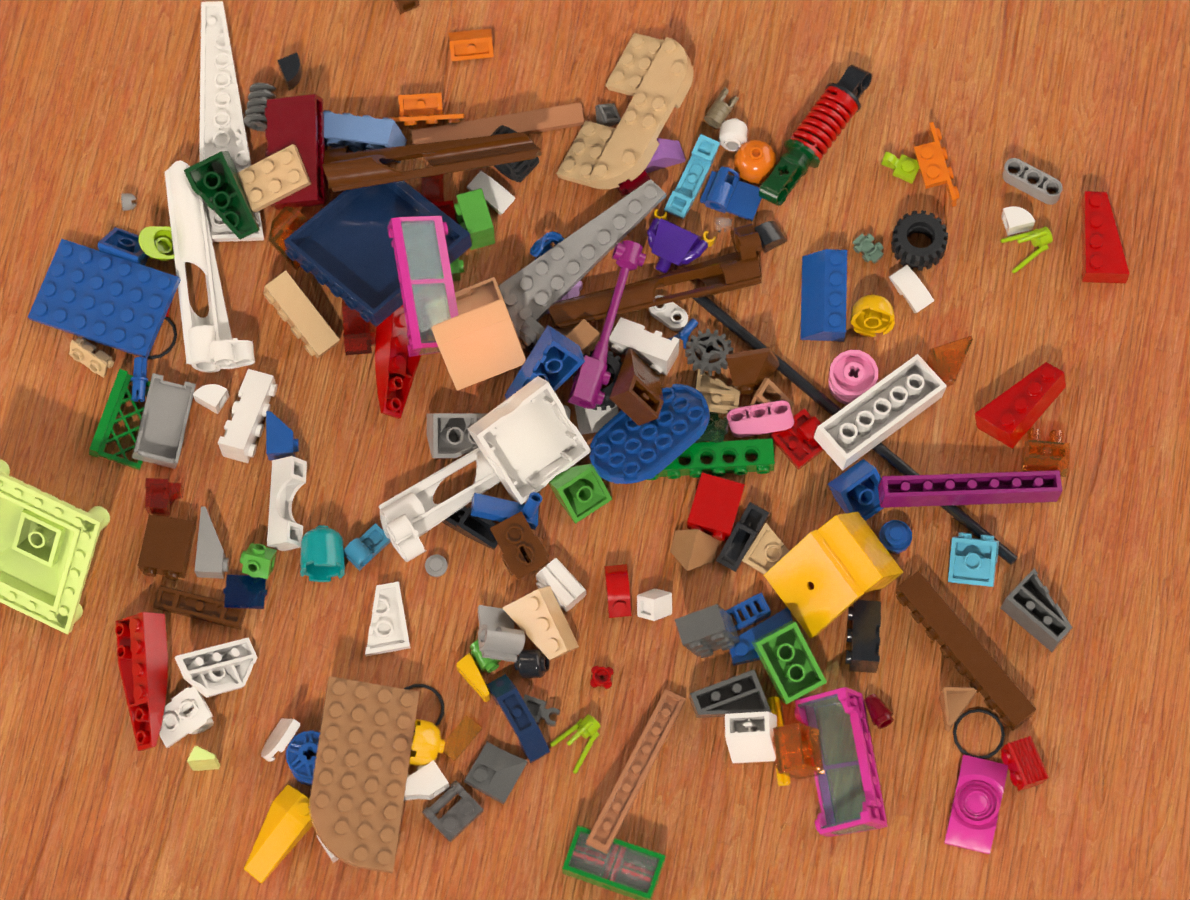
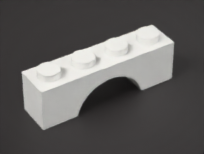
[267,456,307,551]

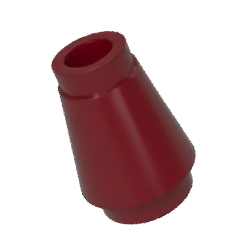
[864,694,894,729]

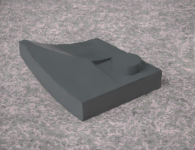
[464,742,528,805]

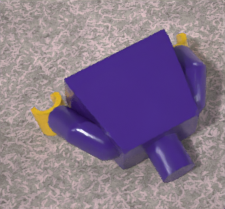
[647,209,716,273]

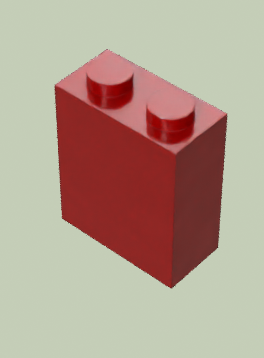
[687,473,745,541]

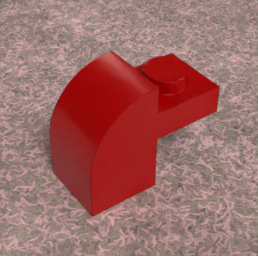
[604,564,632,618]

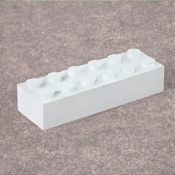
[814,354,947,471]

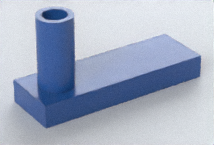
[471,492,542,530]

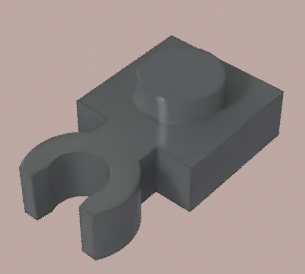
[523,694,560,727]

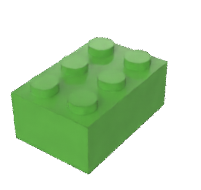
[751,621,827,704]

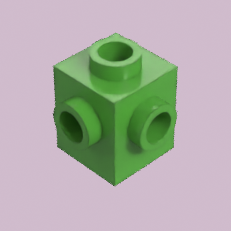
[240,543,277,579]

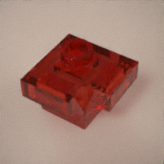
[145,478,184,515]

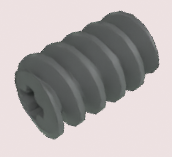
[244,83,276,132]

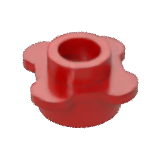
[590,666,614,689]

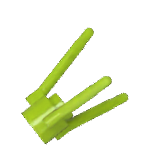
[1001,226,1053,273]
[550,715,601,774]

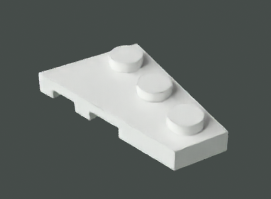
[365,582,410,656]

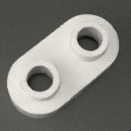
[649,295,688,331]

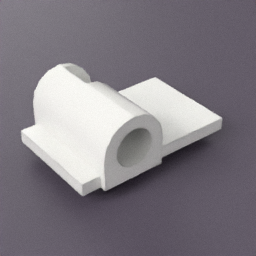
[159,687,214,748]

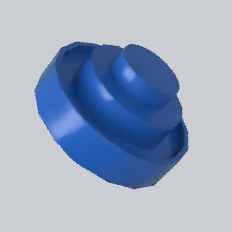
[879,520,912,554]

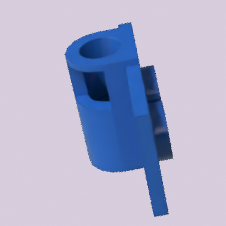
[700,167,762,221]

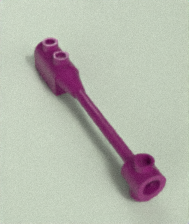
[568,240,646,409]

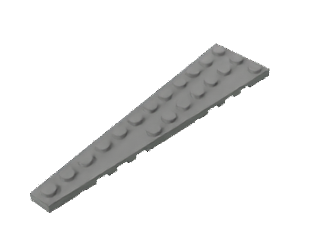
[498,179,667,340]

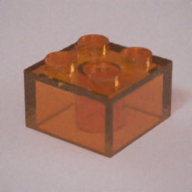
[772,723,824,779]

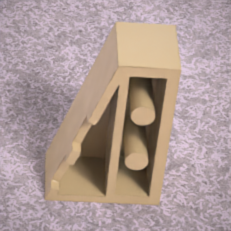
[502,586,579,660]

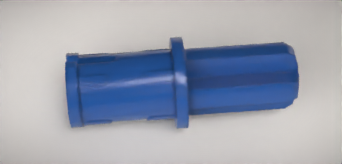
[131,357,148,402]

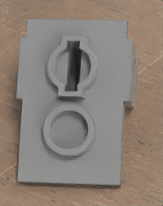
[477,605,525,662]

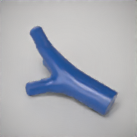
[669,318,698,349]

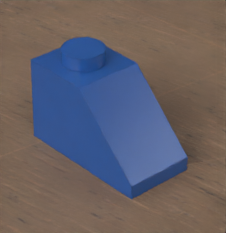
[266,411,299,460]

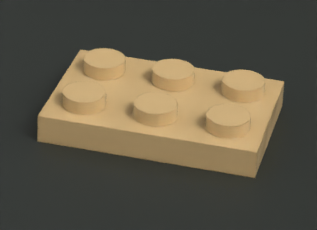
[237,144,311,213]

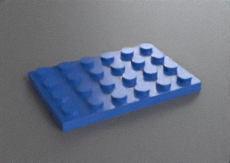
[28,239,181,358]

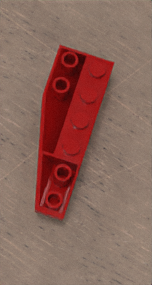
[115,612,168,751]

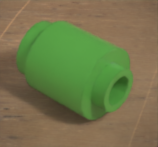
[470,640,501,673]

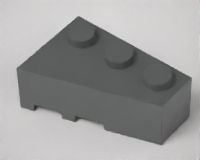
[1000,568,1072,652]
[689,670,771,718]

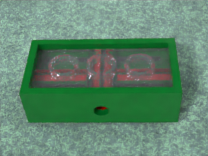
[562,825,666,900]

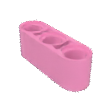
[727,400,794,438]

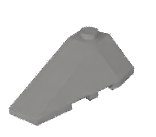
[427,413,488,458]

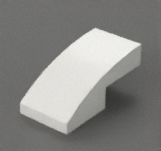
[467,171,516,215]
[889,265,934,313]

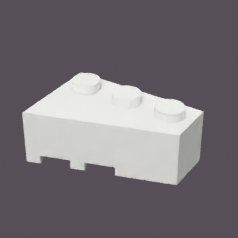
[608,317,680,376]

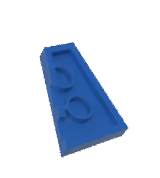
[729,607,793,666]

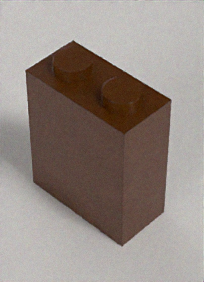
[138,514,196,580]

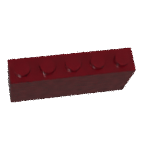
[265,94,325,210]

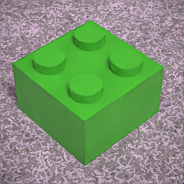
[454,188,495,250]

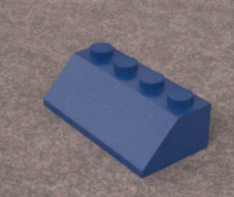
[800,249,847,341]

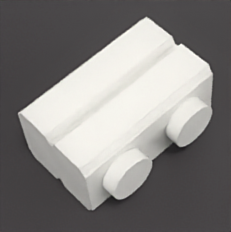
[536,558,586,612]

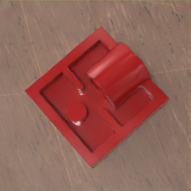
[770,408,824,470]

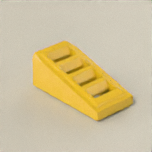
[456,653,490,702]

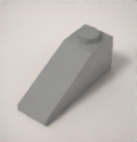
[195,506,229,579]

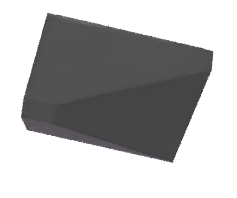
[595,103,621,127]

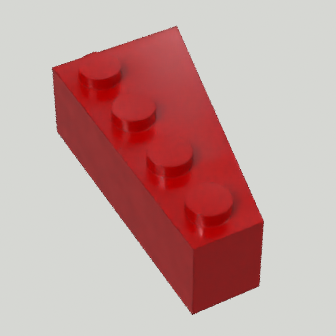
[974,362,1066,449]

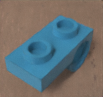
[344,523,391,571]

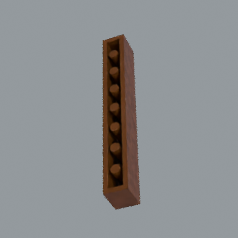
[896,571,1036,731]

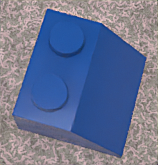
[828,459,883,521]

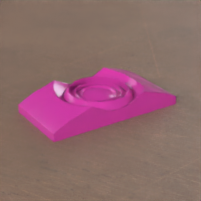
[944,755,1008,854]

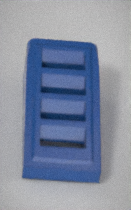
[726,593,771,631]

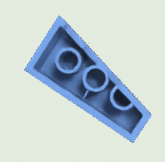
[323,110,407,163]

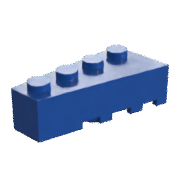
[505,325,585,399]

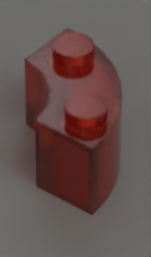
[342,299,376,355]

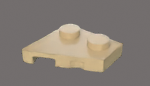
[696,369,740,414]

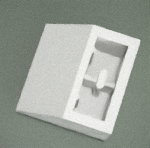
[725,711,778,764]

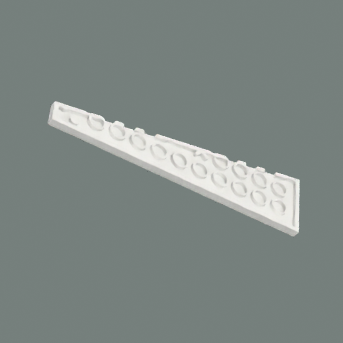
[199,1,264,242]

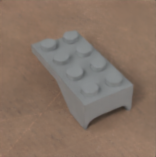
[132,373,196,469]

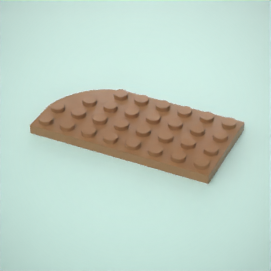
[309,676,419,873]

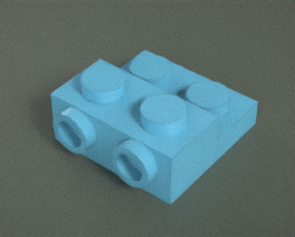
[948,532,999,587]

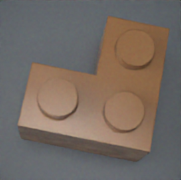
[552,319,600,356]

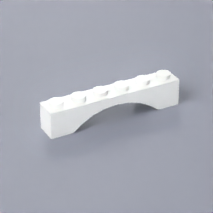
[317,760,450,863]

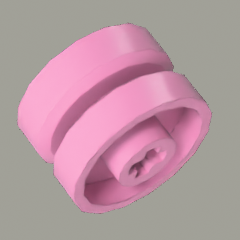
[828,350,878,405]

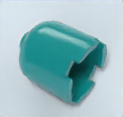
[300,525,345,582]

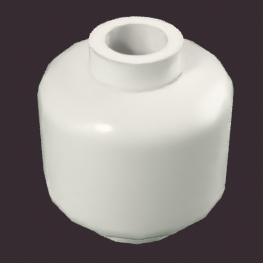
[719,118,748,151]

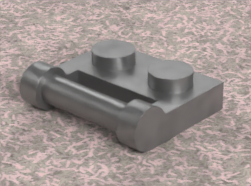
[422,780,484,842]

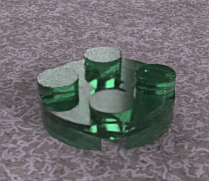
[694,412,728,443]

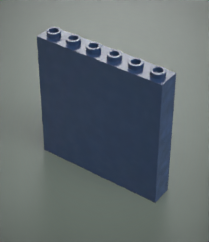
[284,181,472,327]

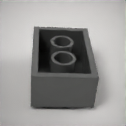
[674,604,740,658]

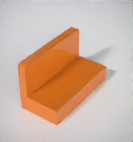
[449,28,494,61]

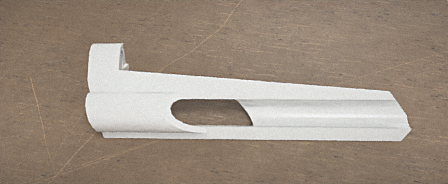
[164,161,255,373]
[379,405,571,562]

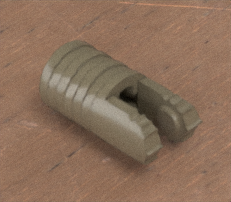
[704,87,739,129]

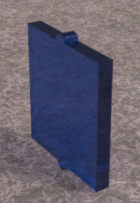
[223,575,267,609]

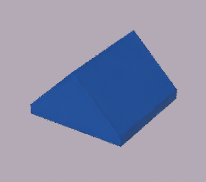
[98,227,149,266]

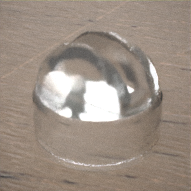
[714,217,732,233]

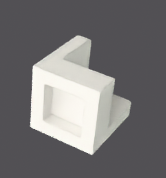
[637,589,672,621]

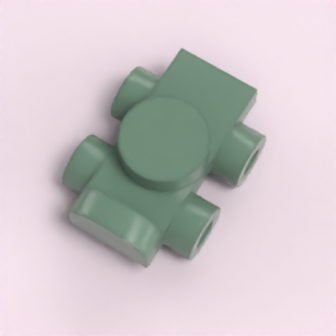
[853,233,884,264]

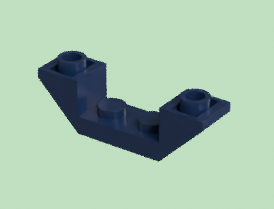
[486,674,550,763]

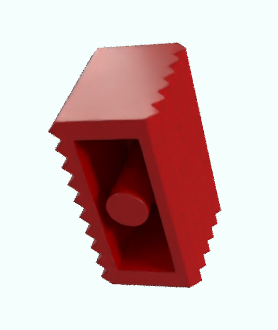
[1001,736,1049,791]

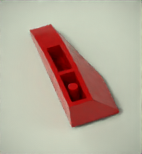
[375,294,430,419]

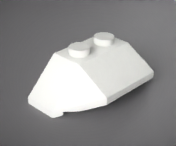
[175,637,258,698]

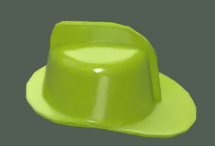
[138,226,175,261]

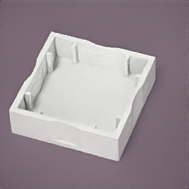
[467,376,591,504]

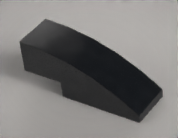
[716,502,771,572]
[442,506,498,550]

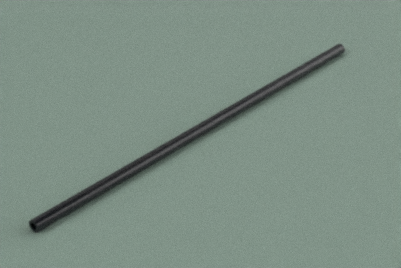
[692,297,1018,565]

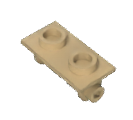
[69,338,114,378]

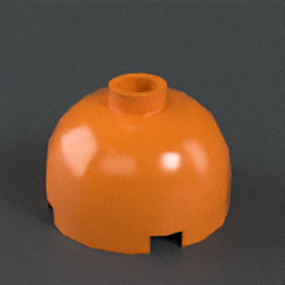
[734,140,777,184]

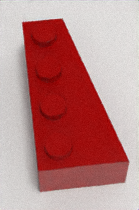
[1081,191,1130,283]

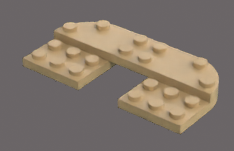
[556,33,694,189]

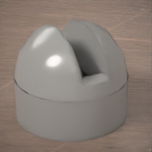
[121,193,137,211]

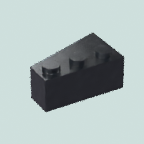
[845,600,881,673]

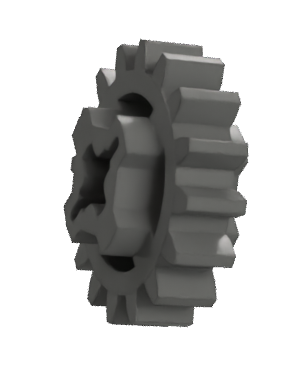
[685,329,733,376]

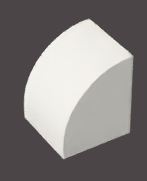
[1001,206,1035,236]
[193,384,230,414]

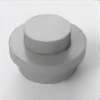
[425,555,448,577]

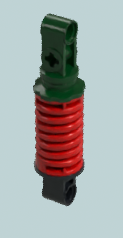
[759,65,872,206]

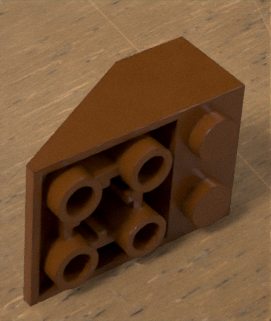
[610,348,664,426]

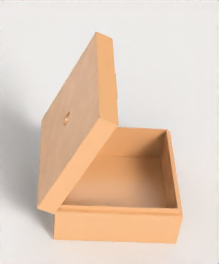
[423,277,526,391]

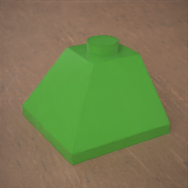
[549,464,612,524]

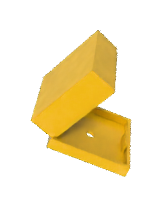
[764,512,904,639]

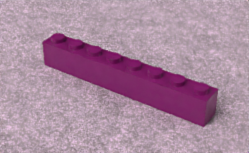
[878,471,1062,508]

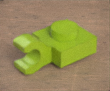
[881,152,919,184]

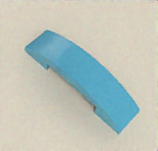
[664,134,720,219]

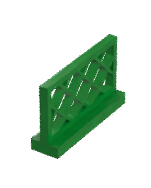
[89,369,150,470]

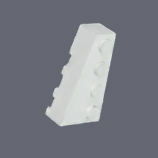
[218,369,278,463]

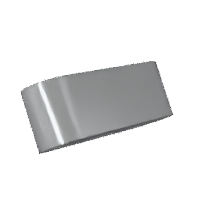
[1002,158,1063,205]

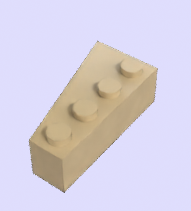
[263,270,340,359]

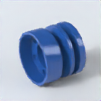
[286,731,319,786]

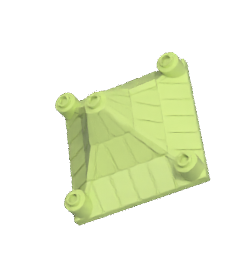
[0,459,110,635]

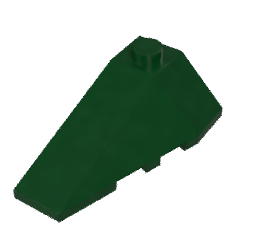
[184,151,260,240]

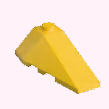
[244,785,313,884]

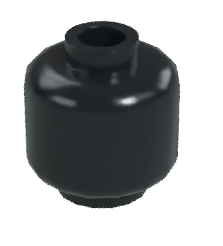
[514,649,549,678]

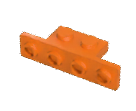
[378,93,464,125]
[914,122,960,207]

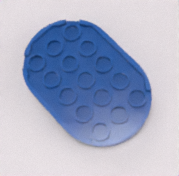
[590,384,710,484]

